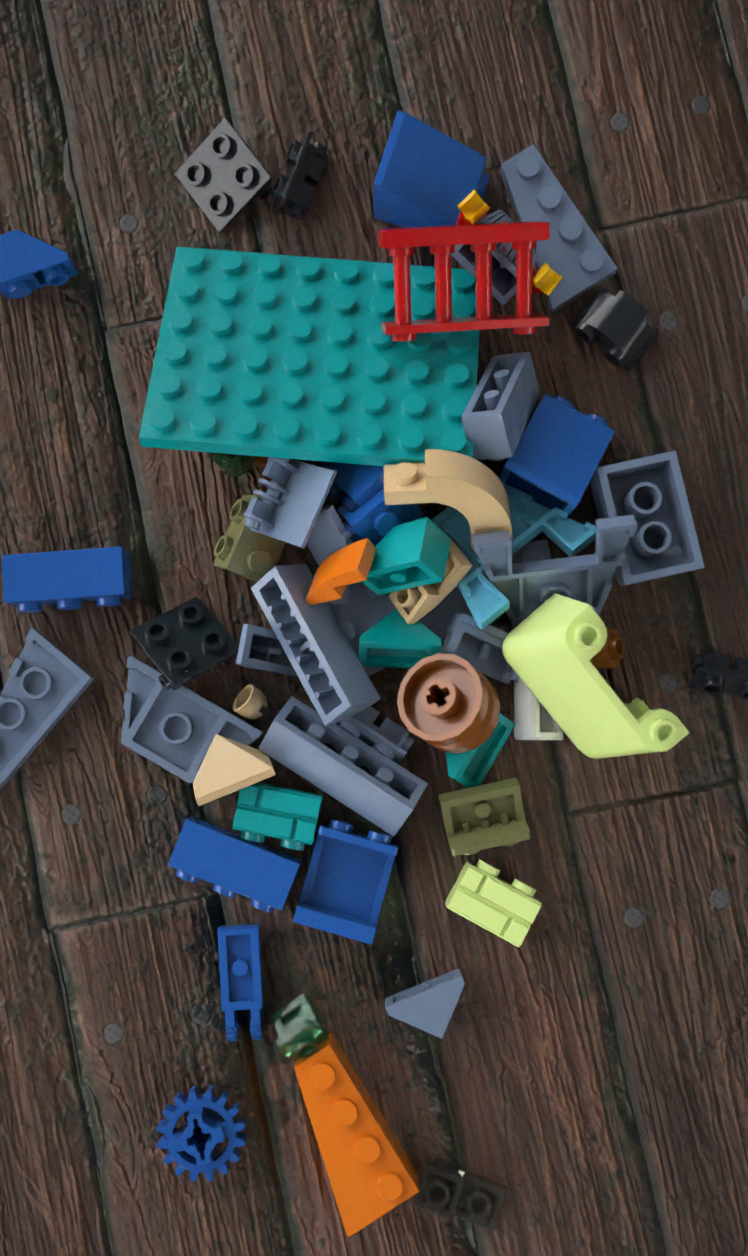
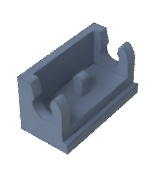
[440,613,520,684]

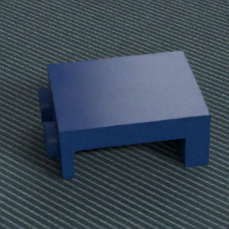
[293,819,398,945]

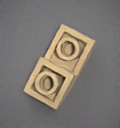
[388,539,472,624]

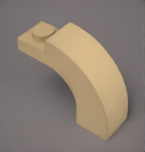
[384,449,512,550]

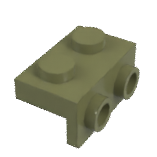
[213,494,286,583]
[438,778,531,856]

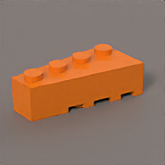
[294,1032,419,1238]

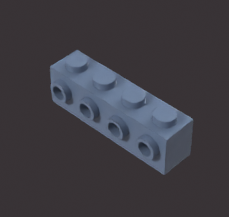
[258,696,428,837]

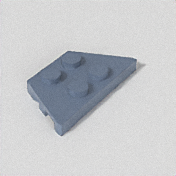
[121,655,264,783]

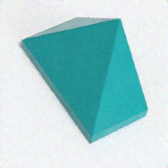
[358,608,441,668]
[446,713,515,788]

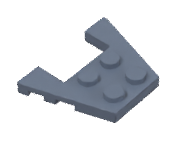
[471,515,637,628]

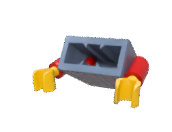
[451,189,563,305]

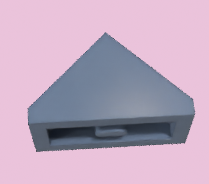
[236,624,298,677]
[385,968,465,1039]

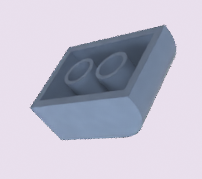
[590,450,705,587]

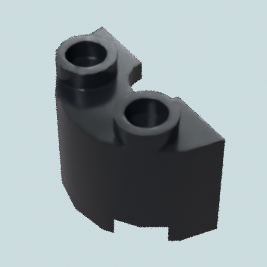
[570,286,659,372]

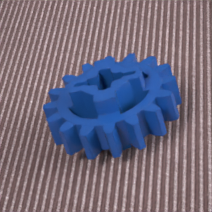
[157,1085,247,1182]

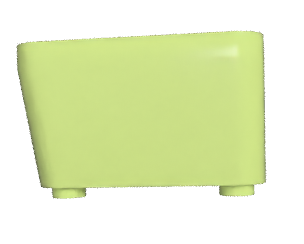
[502,593,689,759]

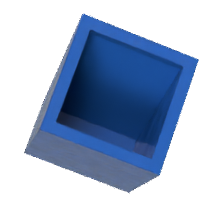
[373,110,490,228]
[499,394,615,516]

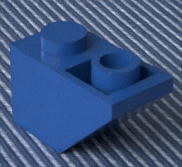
[0,230,78,299]

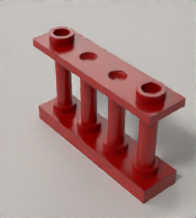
[378,221,549,341]

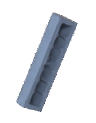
[251,563,381,726]

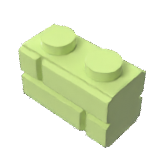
[445,859,542,947]

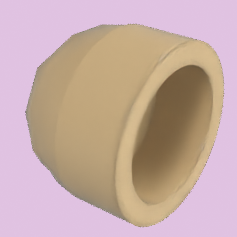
[233,684,268,719]

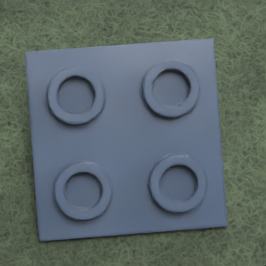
[243,457,337,549]

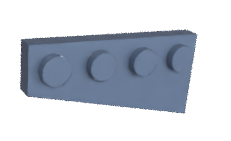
[500,144,618,314]
[0,627,95,790]

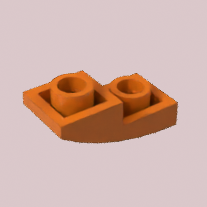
[305,538,377,605]

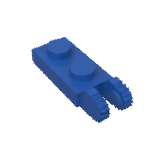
[218,923,264,1042]

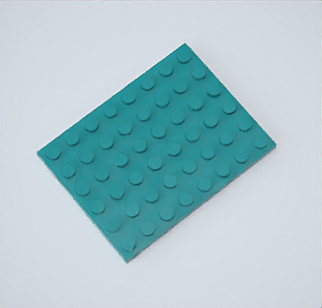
[139,247,480,466]

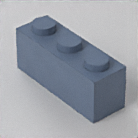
[461,352,540,461]

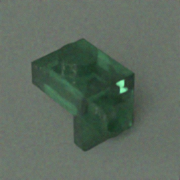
[270,993,329,1062]

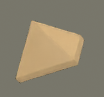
[192,734,276,806]

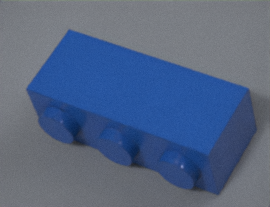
[2,546,132,613]
[167,816,302,913]

